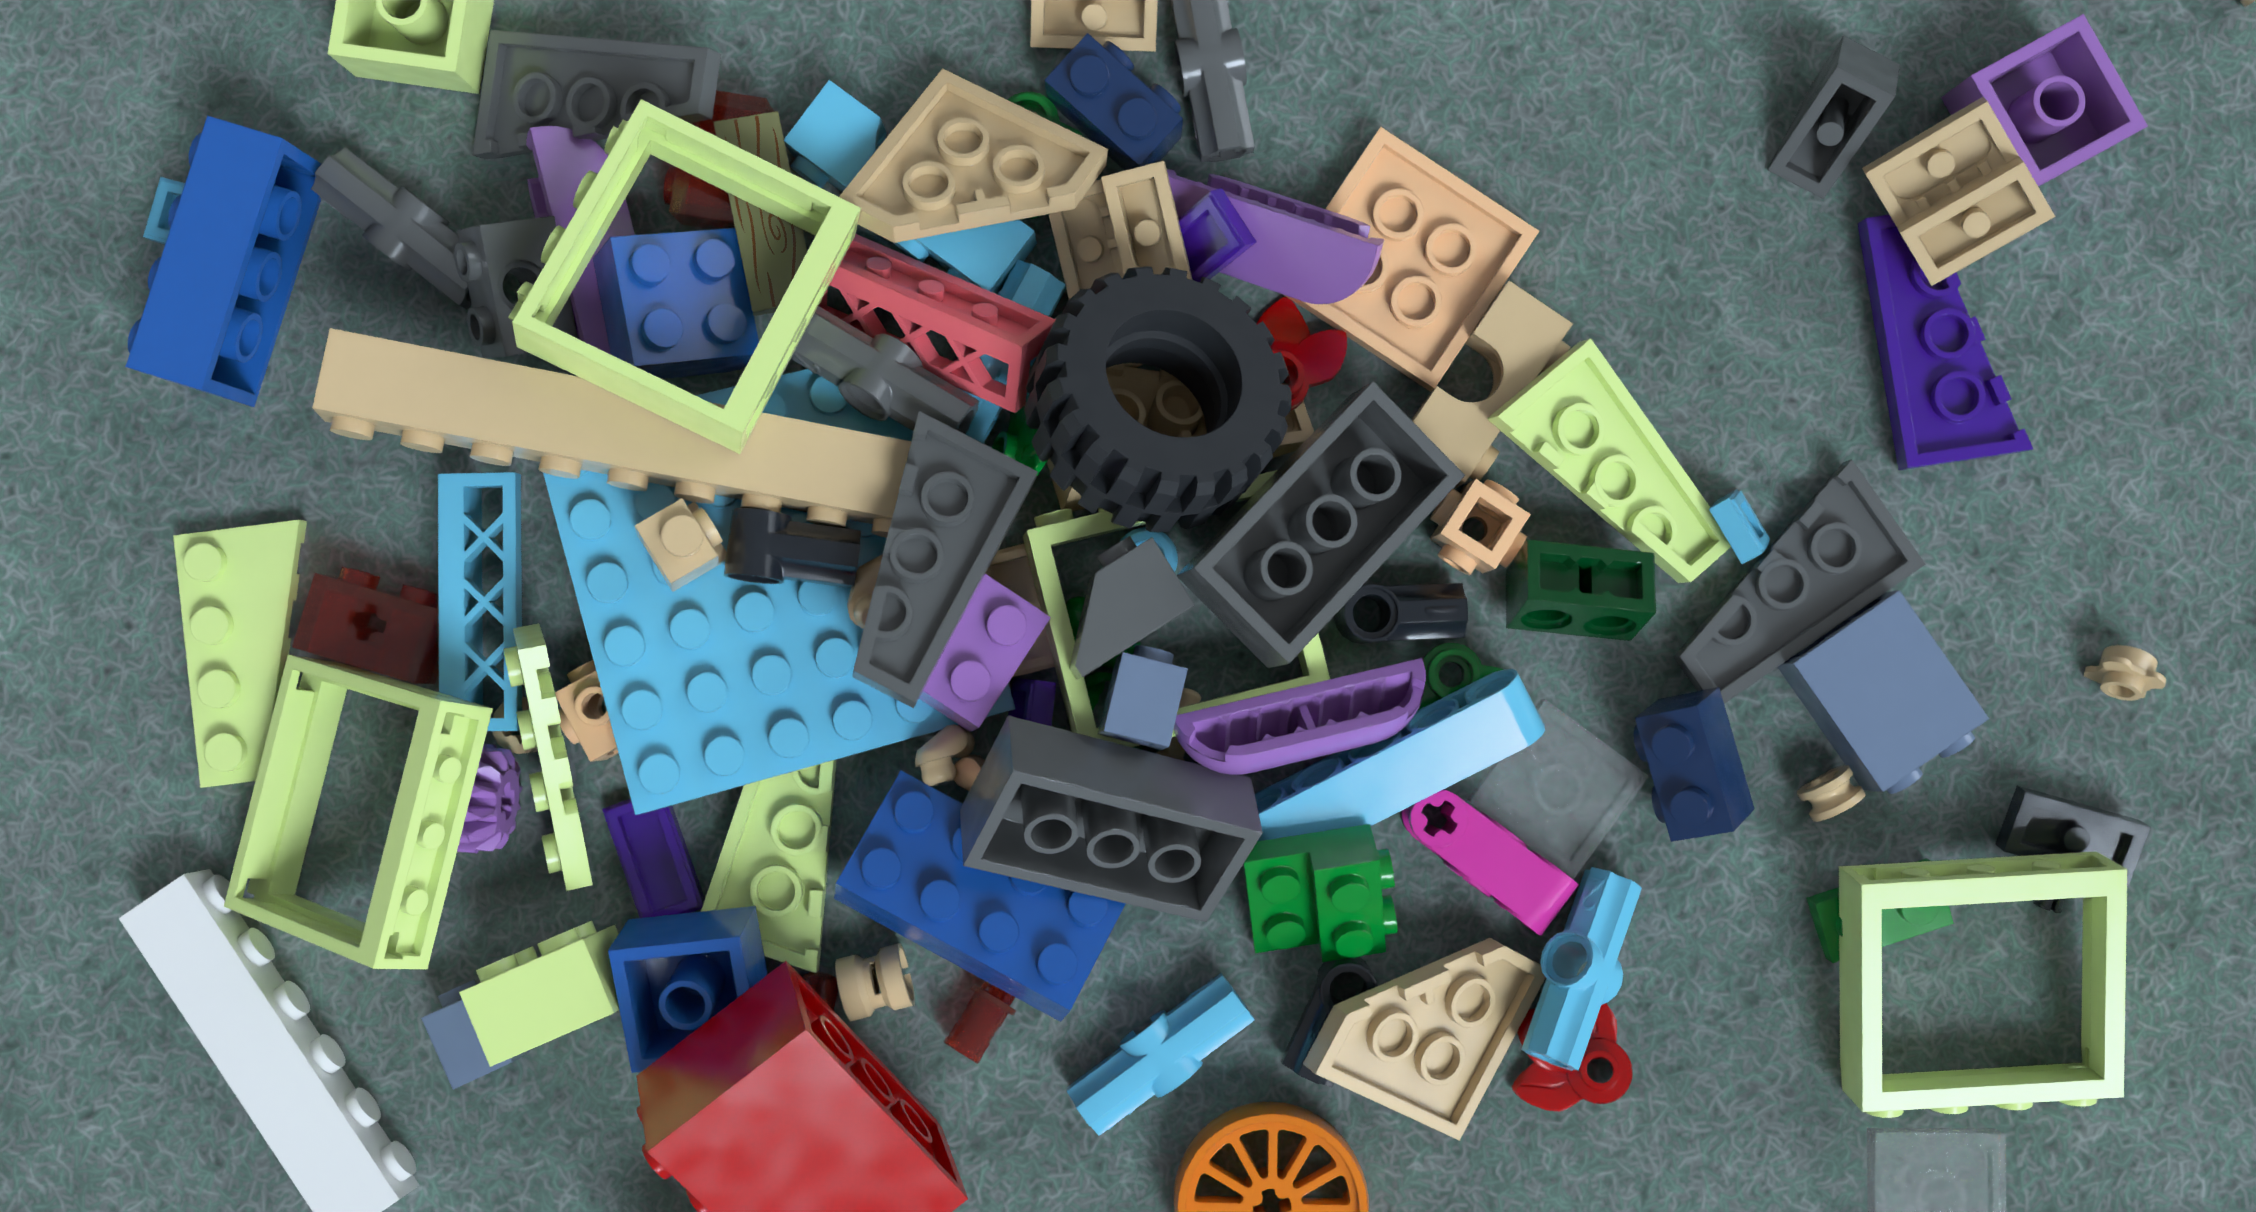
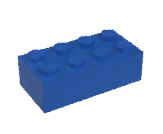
[125,115,321,407]
[834,771,1126,1022]

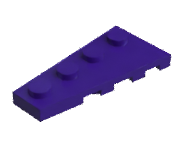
[1858,215,2033,471]

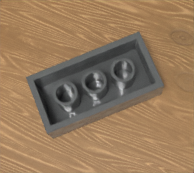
[1177,381,1465,668]
[960,715,1263,922]

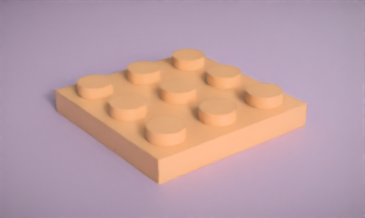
[1285,127,1539,392]

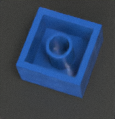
[593,228,759,379]
[608,906,768,1073]

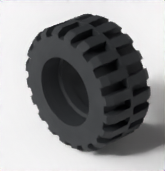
[1025,266,1291,532]

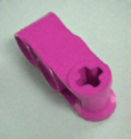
[1401,789,1579,936]

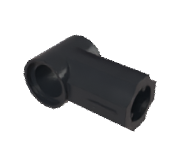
[724,508,861,588]
[1334,583,1468,644]
[1281,957,1378,1087]

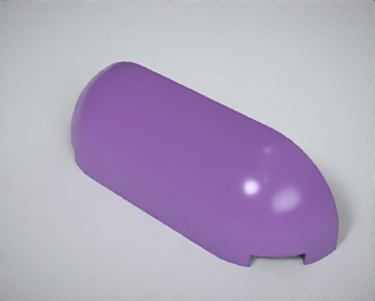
[526,126,635,354]
[1167,169,1384,304]
[1173,658,1426,775]

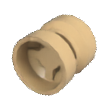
[835,943,915,1022]

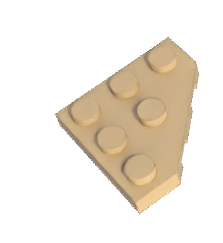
[839,68,1108,243]
[1303,938,1546,1141]

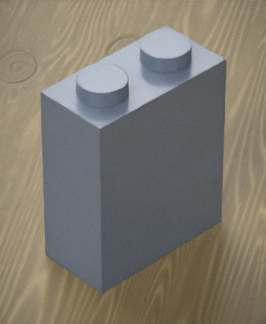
[1778,590,1989,794]

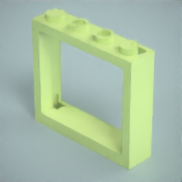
[509,99,861,454]
[1023,470,1330,747]
[224,654,493,969]
[1839,852,2127,1118]

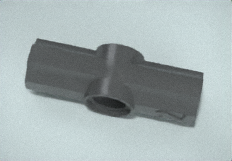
[1170,0,1255,162]
[311,147,472,310]
[791,306,979,434]

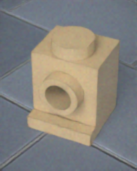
[635,498,727,592]

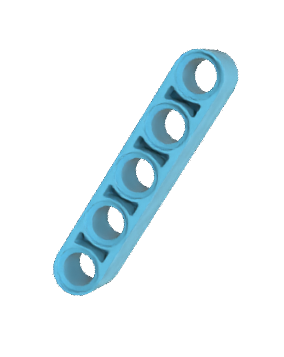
[1254,669,1545,841]

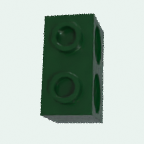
[1506,539,1656,641]

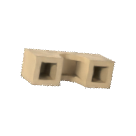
[1412,281,1573,488]

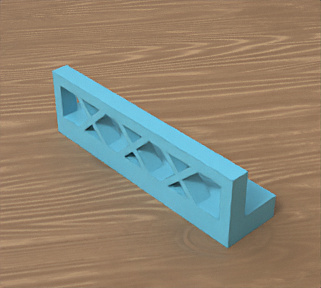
[438,472,523,731]

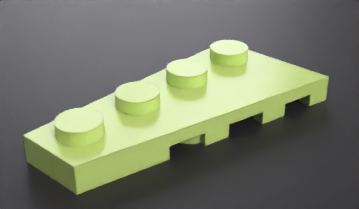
[1487,338,1731,583]
[173,520,307,788]
[503,623,593,891]
[701,760,837,973]

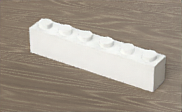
[119,869,420,1212]

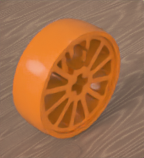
[1174,1101,1369,1212]

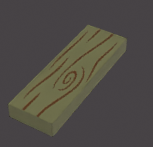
[714,111,807,316]

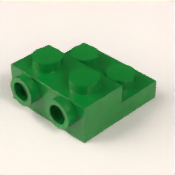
[1243,824,1398,962]

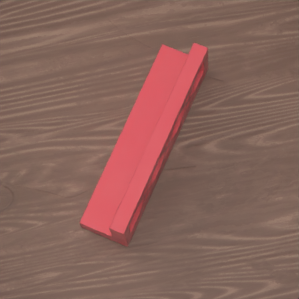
[818,234,1056,413]

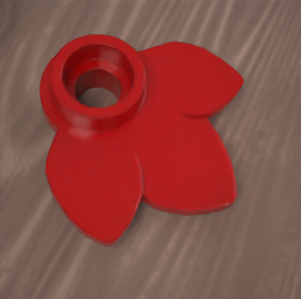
[1257,297,1347,410]
[1512,1003,1633,1112]

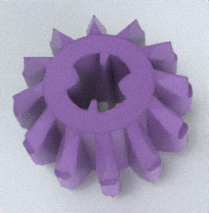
[457,744,523,854]

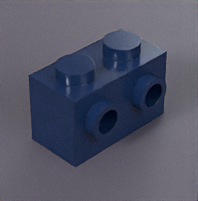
[1044,33,1183,171]
[1633,687,1755,842]

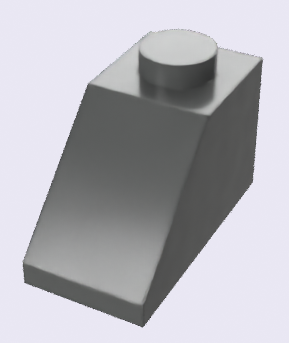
[1768,36,1900,199]
[1069,536,1195,679]

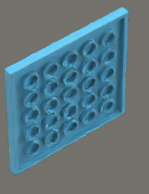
[543,369,1015,815]

